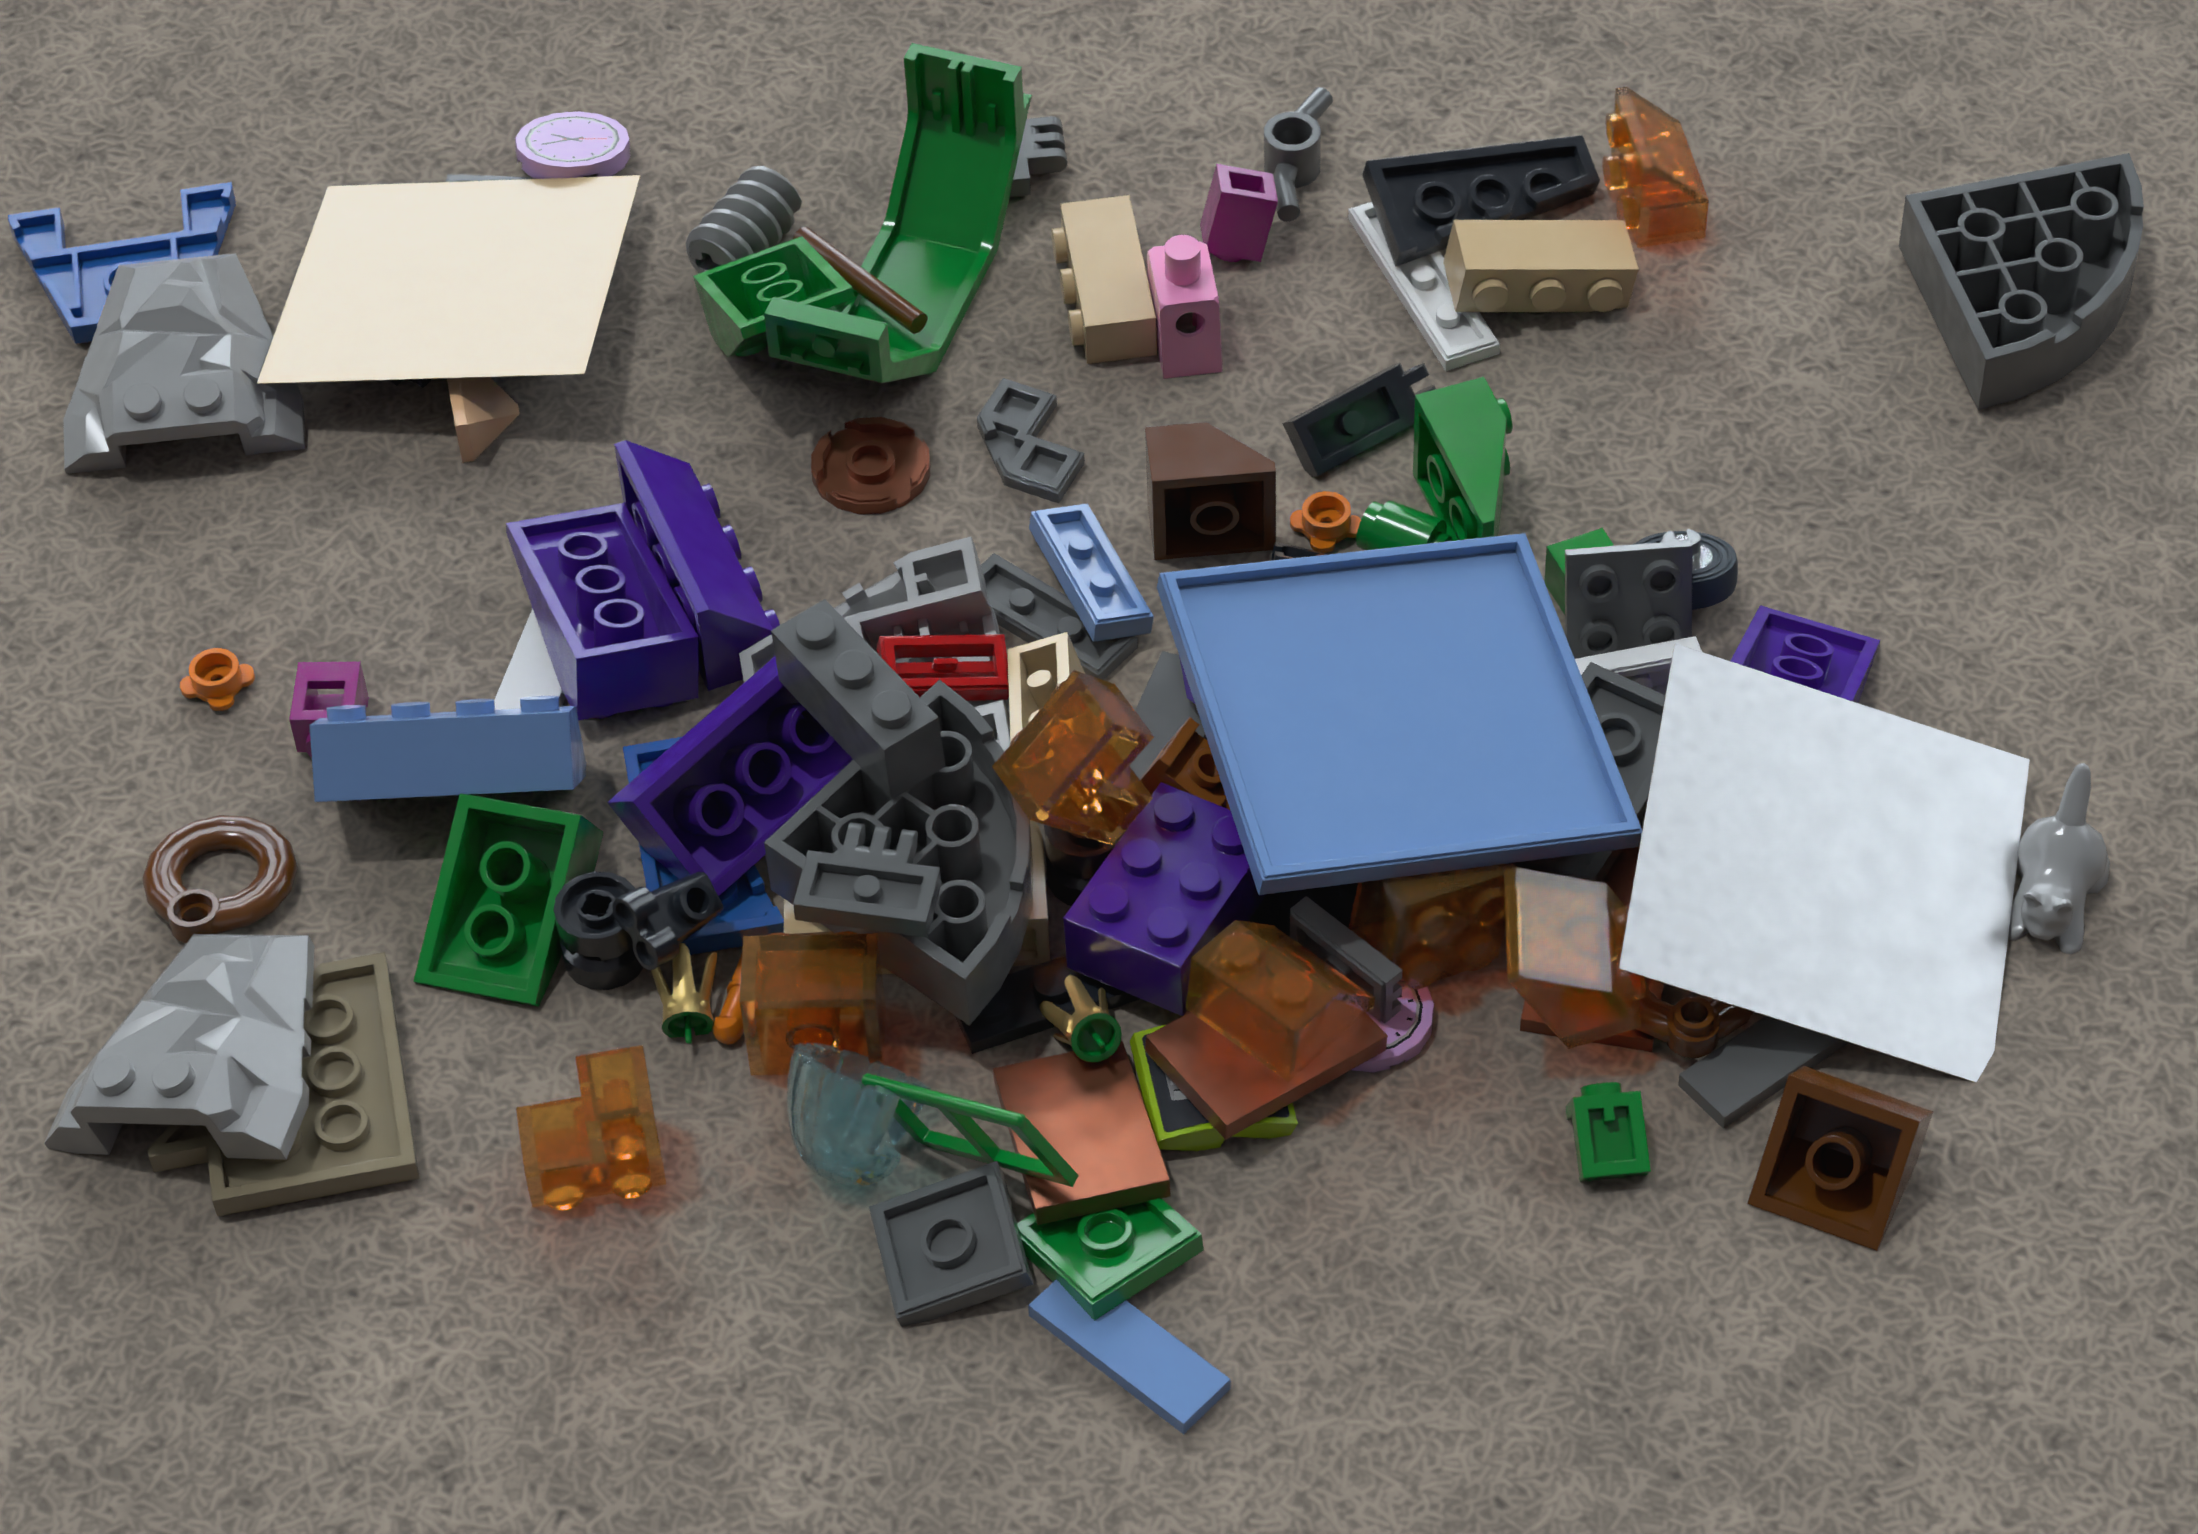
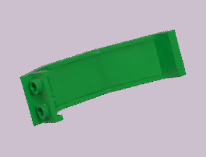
[764,43,1032,383]

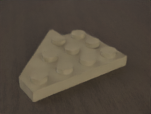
[148,952,419,1216]

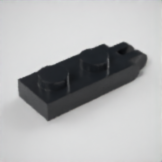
[1282,363,1436,477]

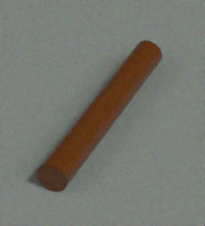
[792,226,928,334]

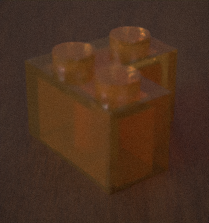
[992,670,1154,845]
[516,1045,667,1210]

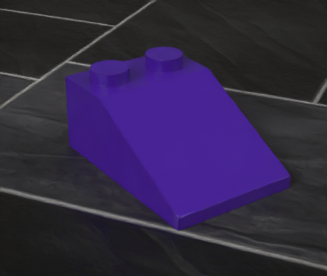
[1730,605,1881,703]

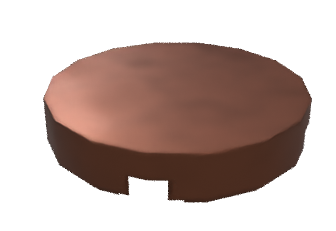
[811,417,930,514]

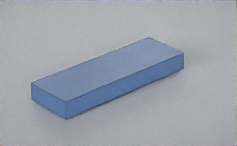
[1029,504,1154,642]
[1028,1280,1231,1434]

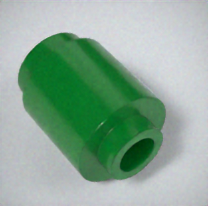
[1356,500,1453,550]

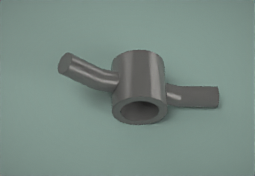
[1264,87,1333,222]

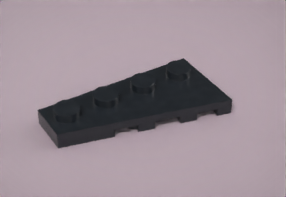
[1362,135,1600,267]

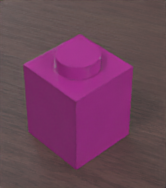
[1200,164,1278,262]

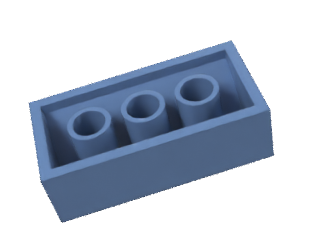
[310,696,586,802]

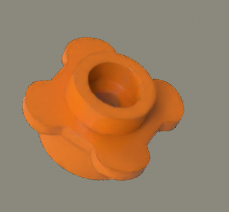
[1290,491,1361,553]
[180,648,255,711]

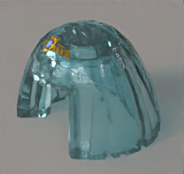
[787,1043,931,1186]

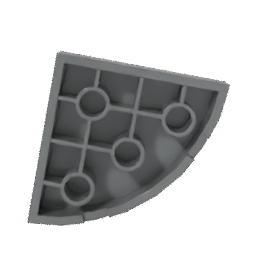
[1899,153,2144,410]
[764,680,1033,1026]

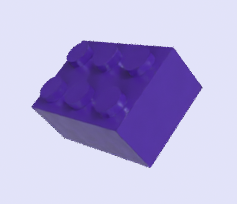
[1063,782,1267,1016]

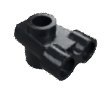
[612,872,724,970]

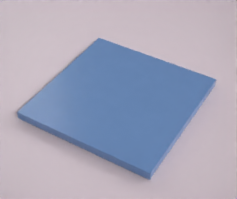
[1157,533,1642,895]

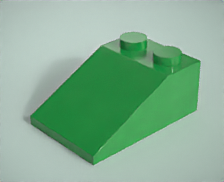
[693,236,855,357]
[1413,377,1513,541]
[413,793,604,1007]

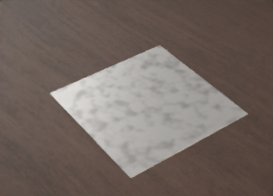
[1619,643,2030,1082]

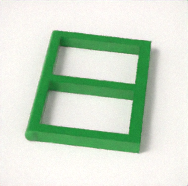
[862,1073,1079,1187]

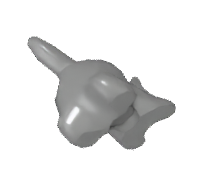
[2008,763,2110,954]

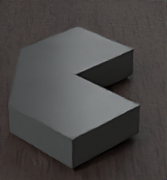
[977,378,1085,504]

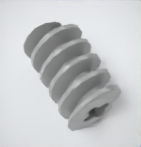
[686,166,802,274]

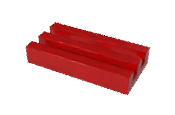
[877,634,1009,701]

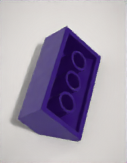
[614,440,780,691]
[607,656,853,896]

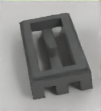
[1290,896,1403,1023]

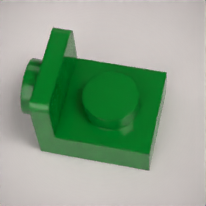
[1565,1082,1651,1182]

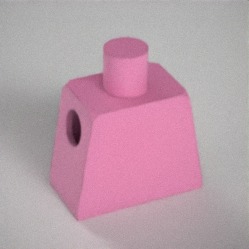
[1147,235,1222,379]

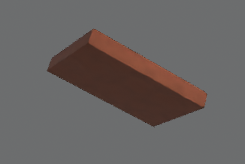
[1145,950,1388,1140]
[993,1041,1171,1225]

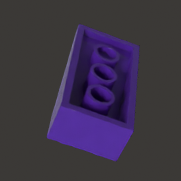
[506,503,698,720]

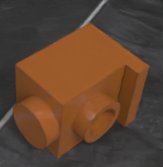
[1133,717,1230,810]

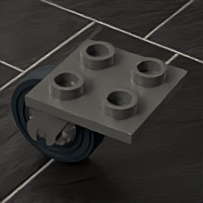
[1565,529,1738,659]

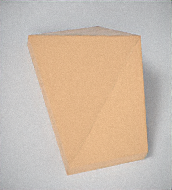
[447,377,520,463]

